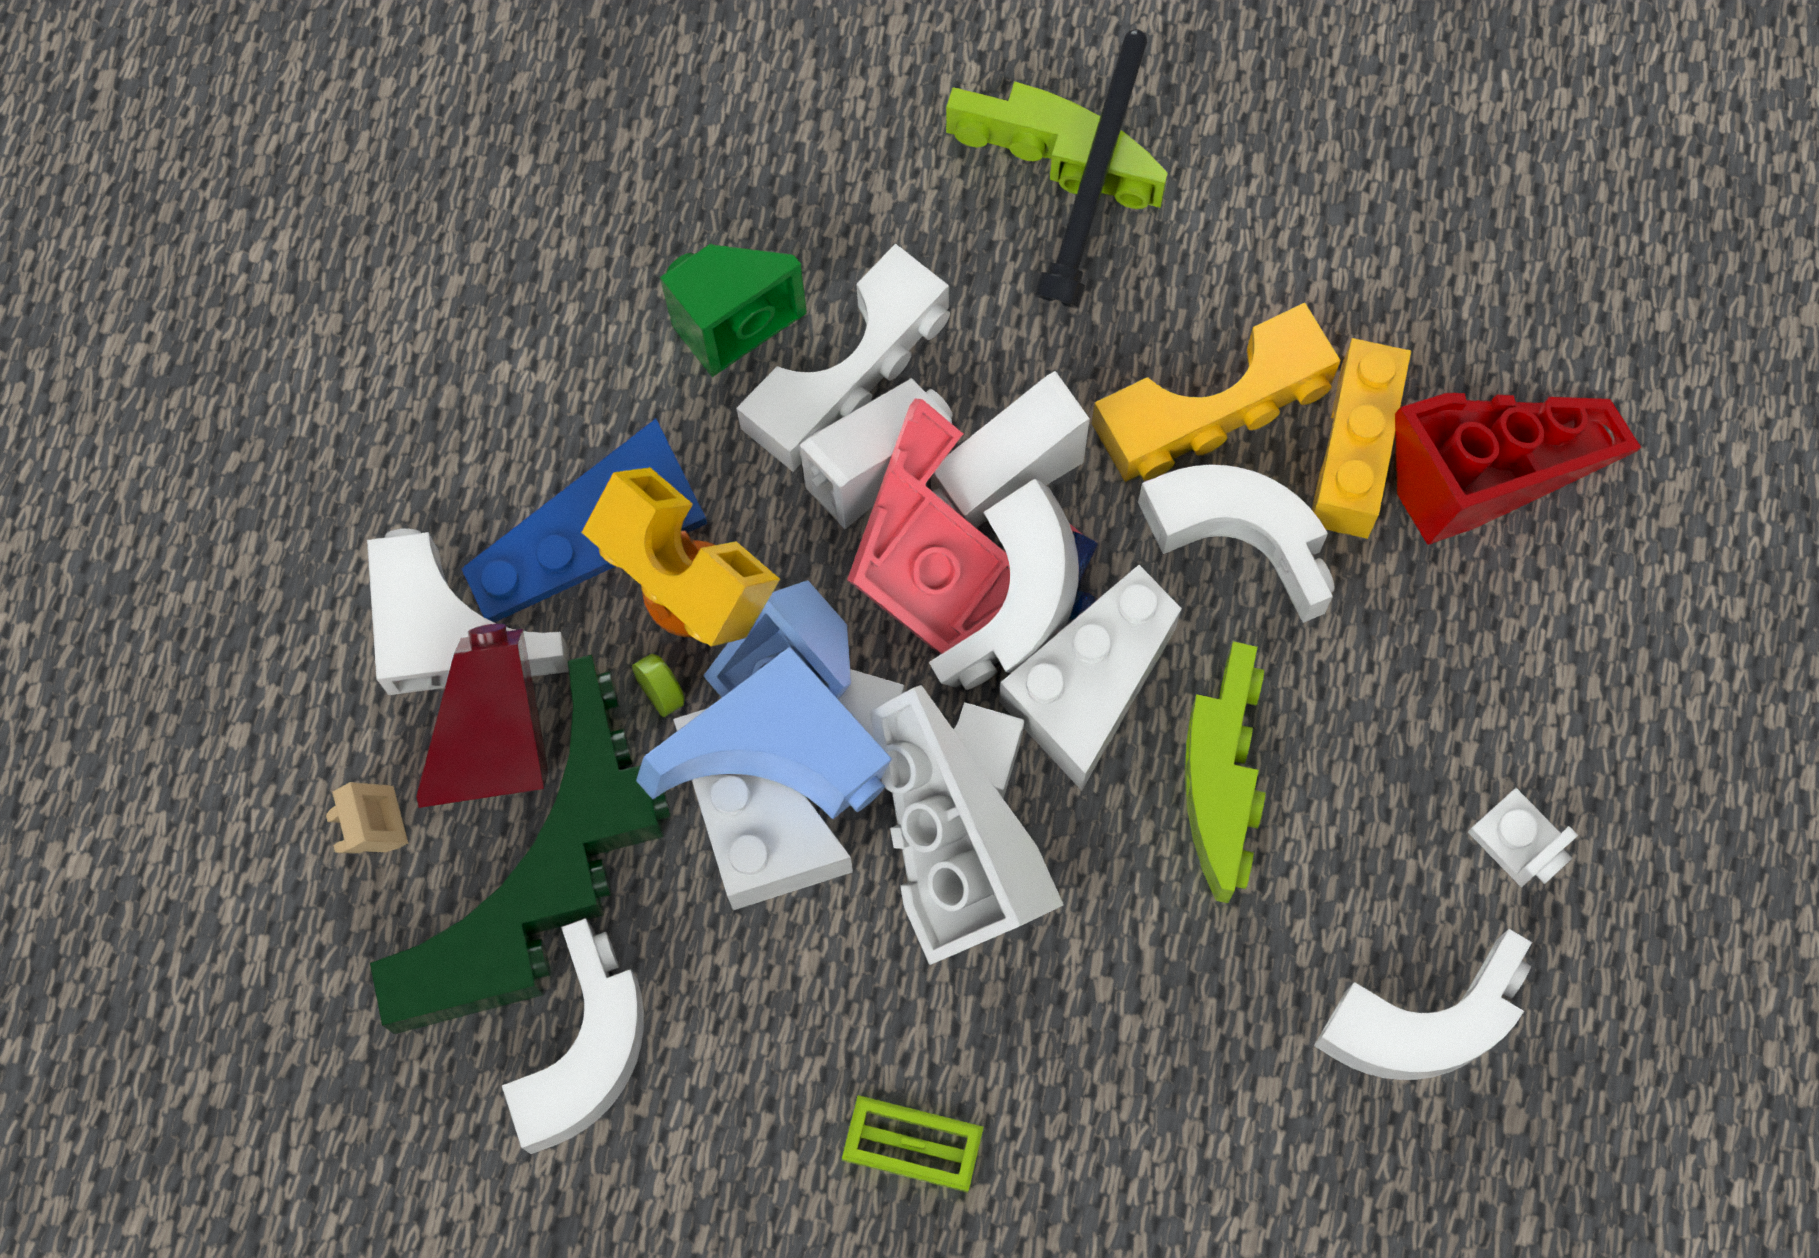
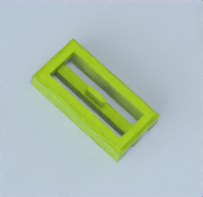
[842,1095,984,1193]

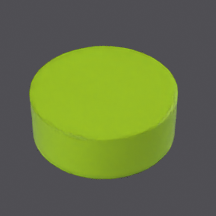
[632,653,685,717]

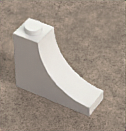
[367,529,570,695]

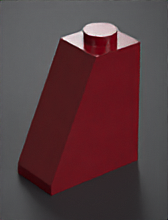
[416,624,548,808]

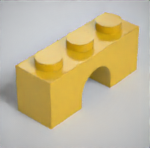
[1312,338,1411,539]
[581,467,780,647]

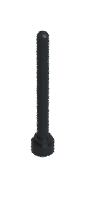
[1034,29,1147,309]

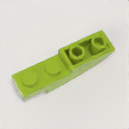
[946,81,1168,209]
[1185,641,1266,903]

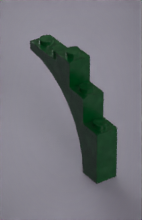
[370,654,671,1034]

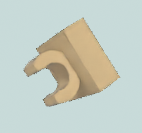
[326,782,408,853]

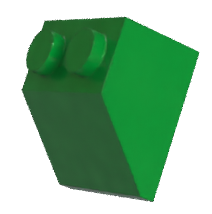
[660,244,807,377]

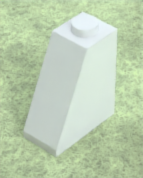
[931,371,1090,528]
[799,378,953,529]

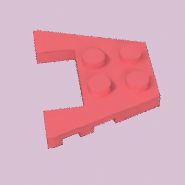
[847,398,1097,654]

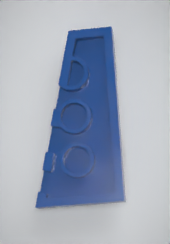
[461,419,707,623]

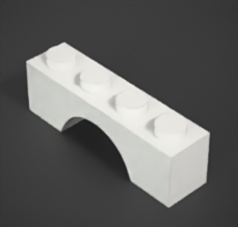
[737,244,950,472]

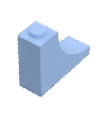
[636,647,892,819]

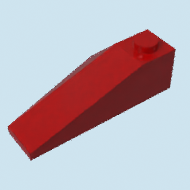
[1395,393,1642,545]

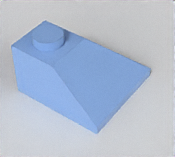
[703,580,851,699]

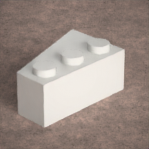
[999,565,1182,791]
[673,709,853,910]

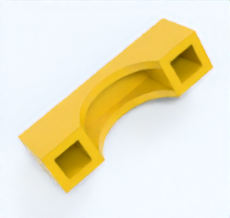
[1091,303,1341,482]

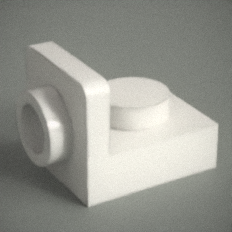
[1468,788,1578,888]

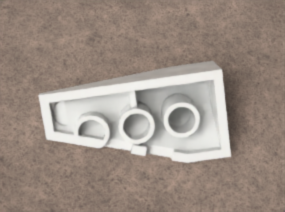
[870,685,1064,965]

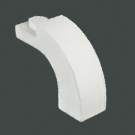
[1138,465,1334,623]
[929,479,1079,690]
[502,918,644,1154]
[1314,929,1532,1080]

